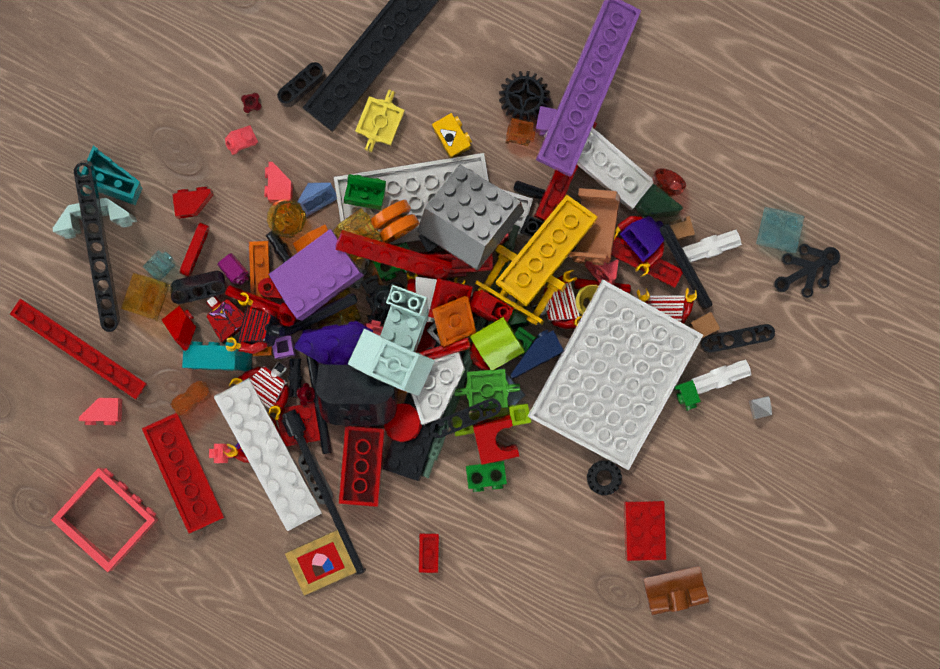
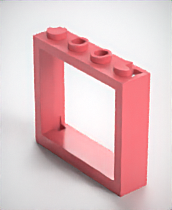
[51,468,159,572]

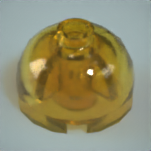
[267,199,306,238]

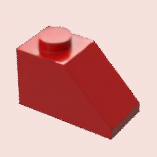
[161,305,196,351]

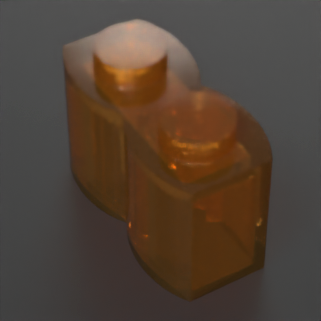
[170,381,213,416]

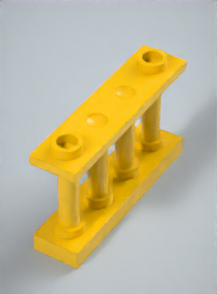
[475,244,566,325]

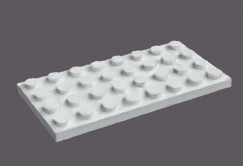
[334,153,489,245]

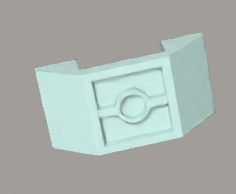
[53,198,137,239]
[380,285,428,353]
[348,329,435,396]

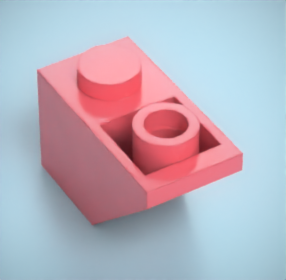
[264,162,293,203]
[79,398,122,425]

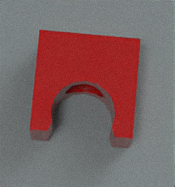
[473,414,520,465]

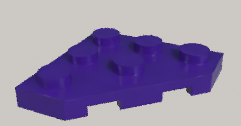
[294,321,373,365]

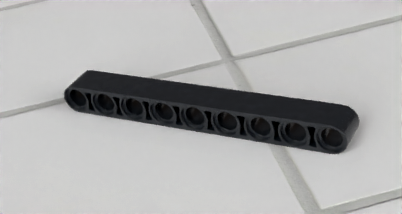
[74,160,120,332]

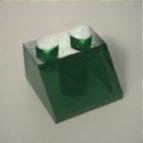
[635,183,684,218]

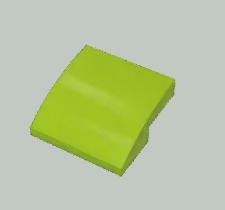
[470,317,525,371]

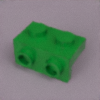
[343,174,386,210]

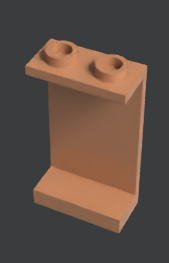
[569,188,620,265]

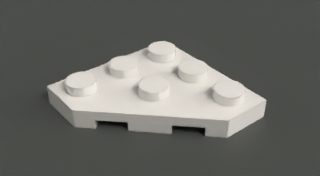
[412,352,465,425]

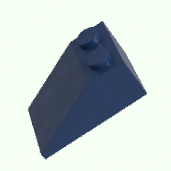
[510,329,564,380]

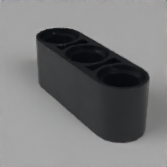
[277,62,325,108]
[171,271,226,304]

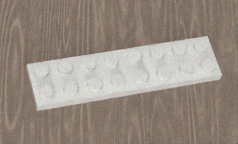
[214,378,322,531]

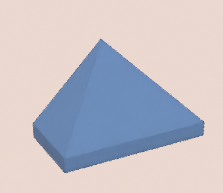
[297,183,337,217]

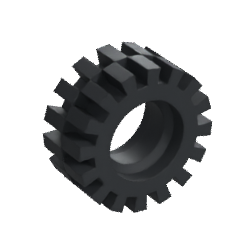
[587,461,622,495]

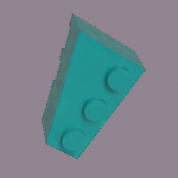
[81,145,143,205]
[182,341,252,372]

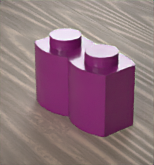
[217,253,250,286]

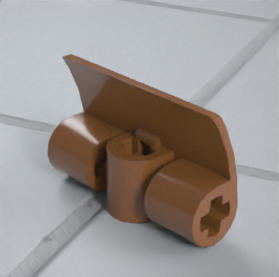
[644,566,709,615]

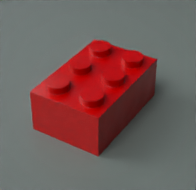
[624,501,666,561]

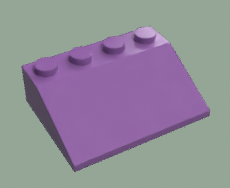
[269,229,364,321]

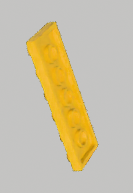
[496,195,598,306]

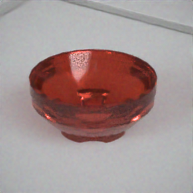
[652,168,686,197]

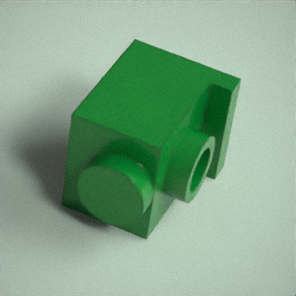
[514,327,536,358]
[673,380,701,411]

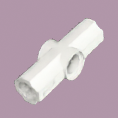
[683,230,742,263]
[691,360,751,394]

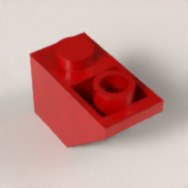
[172,187,214,219]
[469,290,514,323]

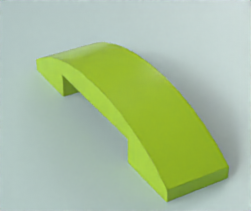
[452,403,531,437]

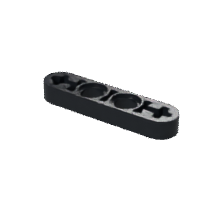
[701,324,775,353]
[430,398,501,438]

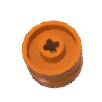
[370,200,420,243]

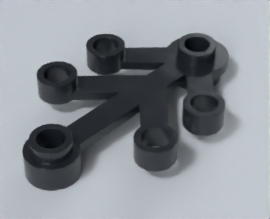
[773,244,840,298]

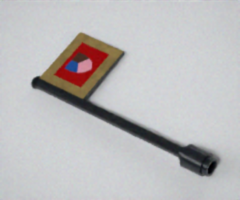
[281,409,366,596]

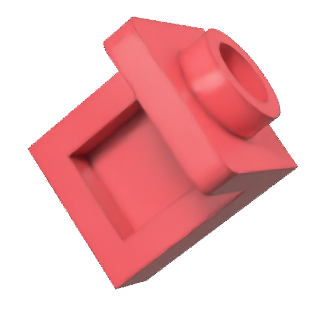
[225,125,258,155]

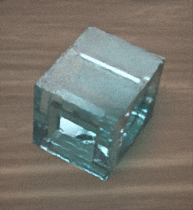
[143,250,175,282]

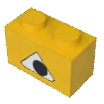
[432,113,472,158]

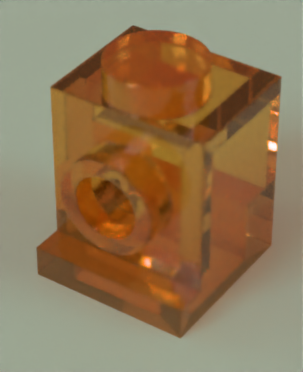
[505,118,536,146]

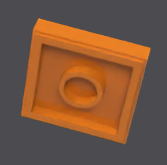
[432,296,476,346]

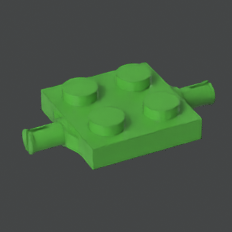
[455,369,520,411]

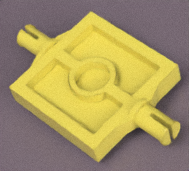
[355,90,405,152]

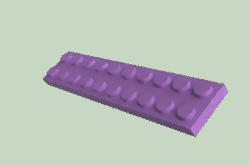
[536,0,641,177]

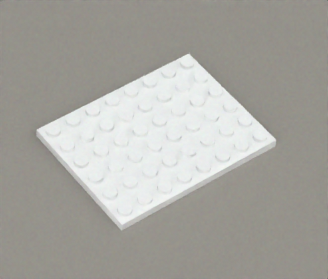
[528,279,703,470]

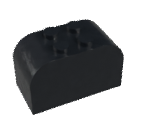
[316,364,398,427]

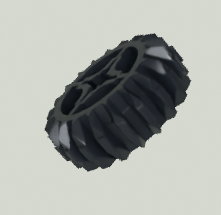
[499,71,550,122]

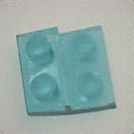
[756,207,805,253]

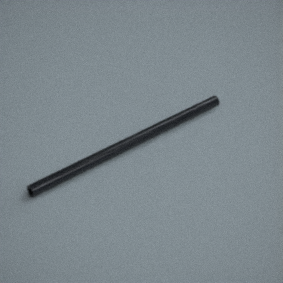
[302,325,332,454]

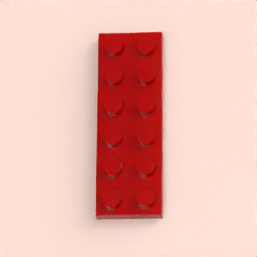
[142,412,225,534]

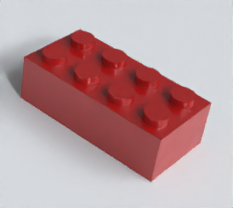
[339,426,385,507]

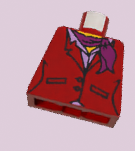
[206,296,245,344]

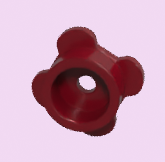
[241,93,262,113]
[297,383,315,406]

